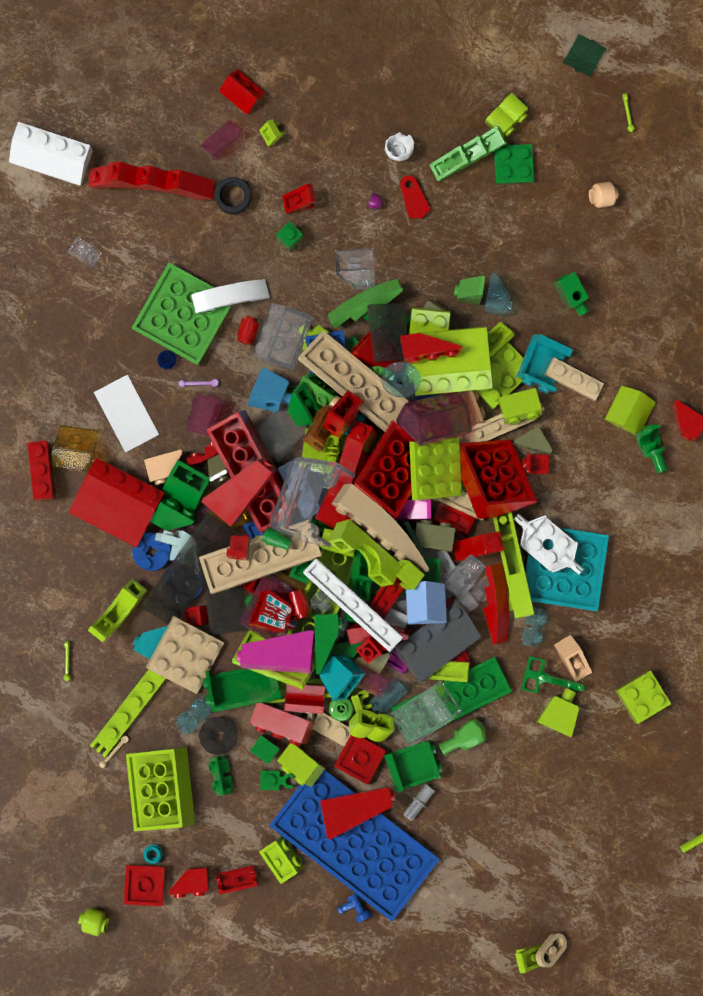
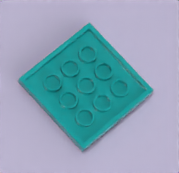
[525,527,609,612]

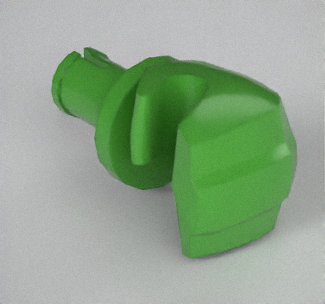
[439,717,487,755]

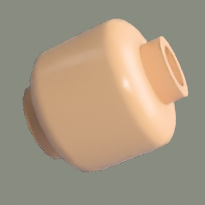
[589,182,619,208]

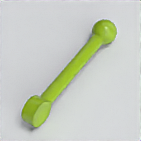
[622,93,635,132]
[63,641,71,681]

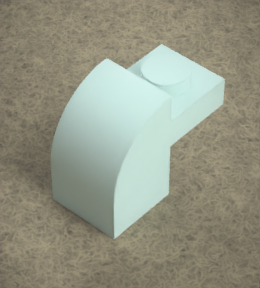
[155,530,196,566]

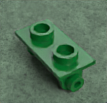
[208,755,233,796]

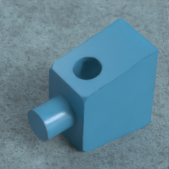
[248,367,291,412]

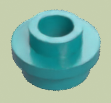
[143,844,163,864]

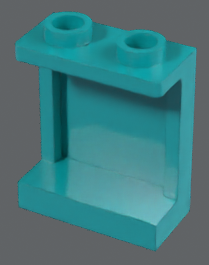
[516,334,573,394]

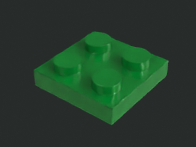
[494,144,534,185]

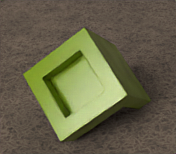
[396,560,424,590]

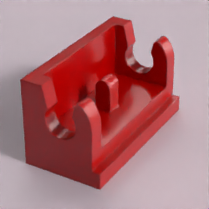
[216,865,258,895]

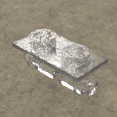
[309,577,339,615]

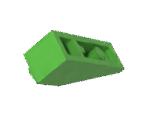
[454,276,485,305]

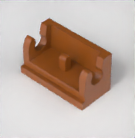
[302,404,331,452]

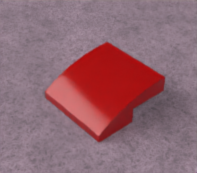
[432,502,475,552]

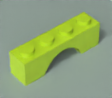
[328,519,401,587]

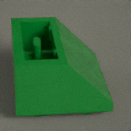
[162,460,212,512]

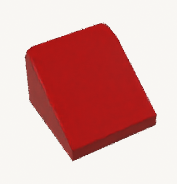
[183,605,209,627]

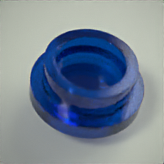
[157,350,176,370]

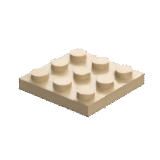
[146,616,224,694]

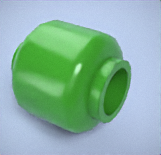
[329,698,354,721]

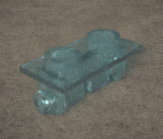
[521,608,547,648]
[367,677,408,714]
[175,696,212,735]

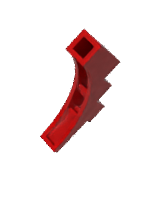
[88,161,215,201]

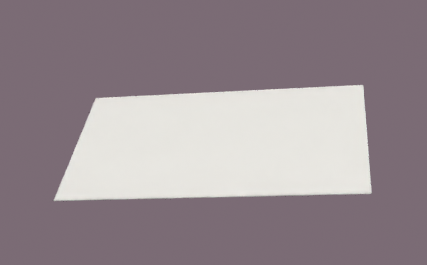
[94,375,159,452]

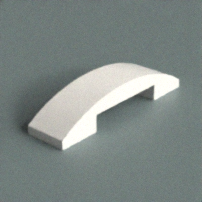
[191,279,270,314]

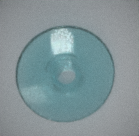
[381,362,420,397]

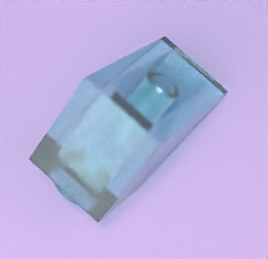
[483,273,513,317]

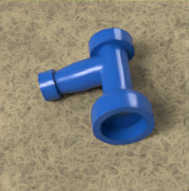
[337,893,372,923]

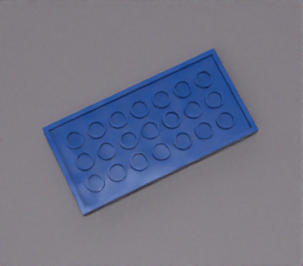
[269,770,440,921]

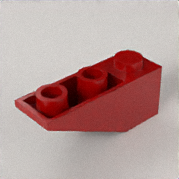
[400,333,462,364]

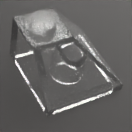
[335,248,375,290]

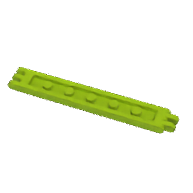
[90,669,166,758]

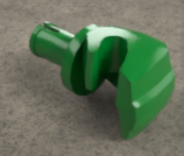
[636,424,669,474]

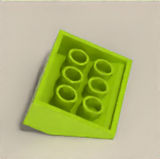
[412,326,492,396]
[126,747,195,832]

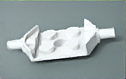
[514,514,584,575]

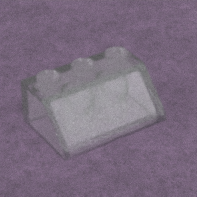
[252,303,313,371]

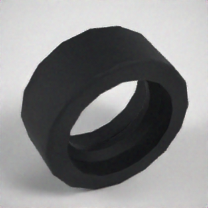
[215,177,251,215]

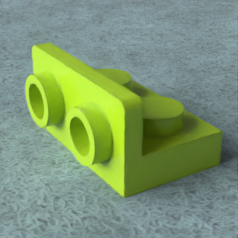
[259,836,305,884]

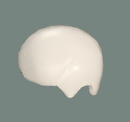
[385,132,415,161]

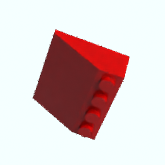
[354,420,417,518]
[460,439,537,519]
[69,458,164,548]

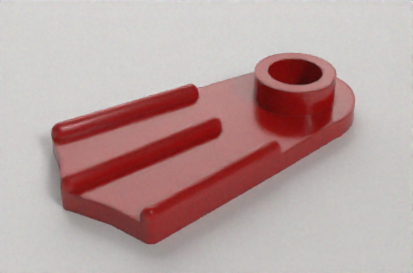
[400,176,431,219]

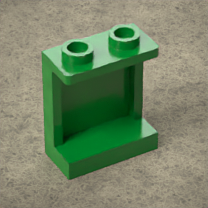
[384,740,443,793]

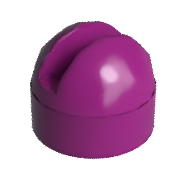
[367,193,382,209]

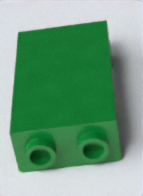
[203,668,282,712]

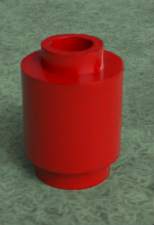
[236,316,260,345]
[287,589,311,619]

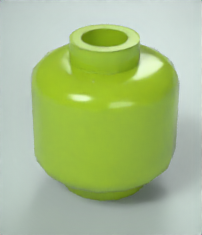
[78,908,109,936]

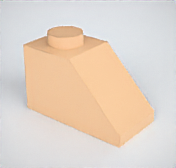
[144,450,184,485]
[554,635,592,682]

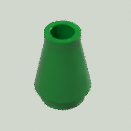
[261,527,292,550]

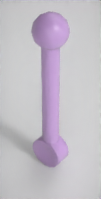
[179,379,219,387]

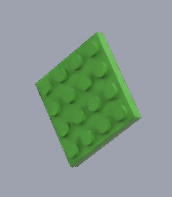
[131,263,232,366]

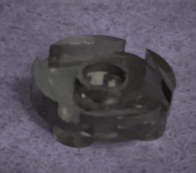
[199,716,238,755]

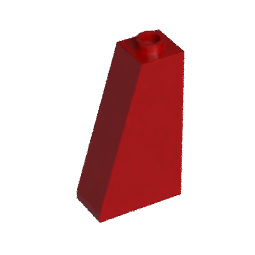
[201,458,277,526]
[320,786,396,840]

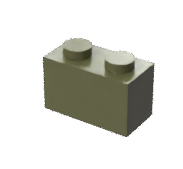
[413,520,455,552]

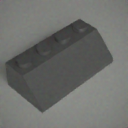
[395,601,481,684]

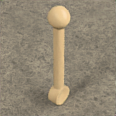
[99,735,129,768]

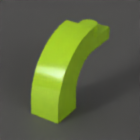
[88,578,147,642]

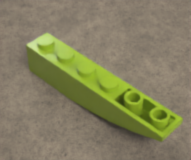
[493,512,534,619]

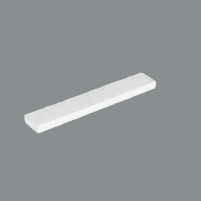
[303,559,403,652]

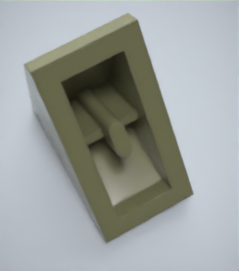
[513,426,552,455]
[353,647,395,677]

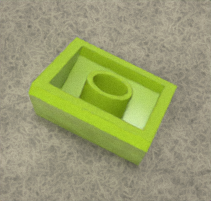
[604,386,656,435]

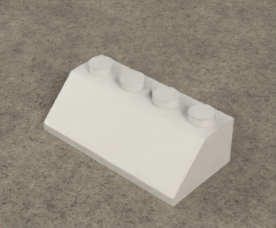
[9,122,93,186]

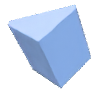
[406,581,447,624]

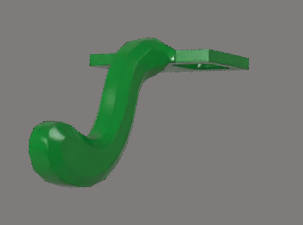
[521,656,586,694]

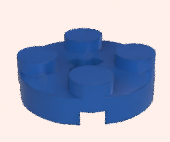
[132,533,171,571]

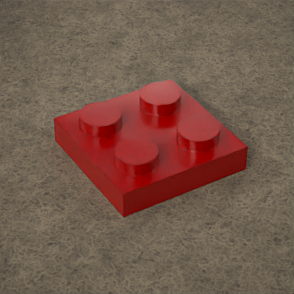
[334,735,386,785]
[123,864,165,906]

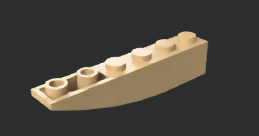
[331,484,429,572]

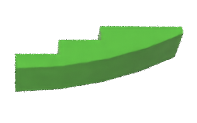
[429,126,507,181]
[328,279,403,328]

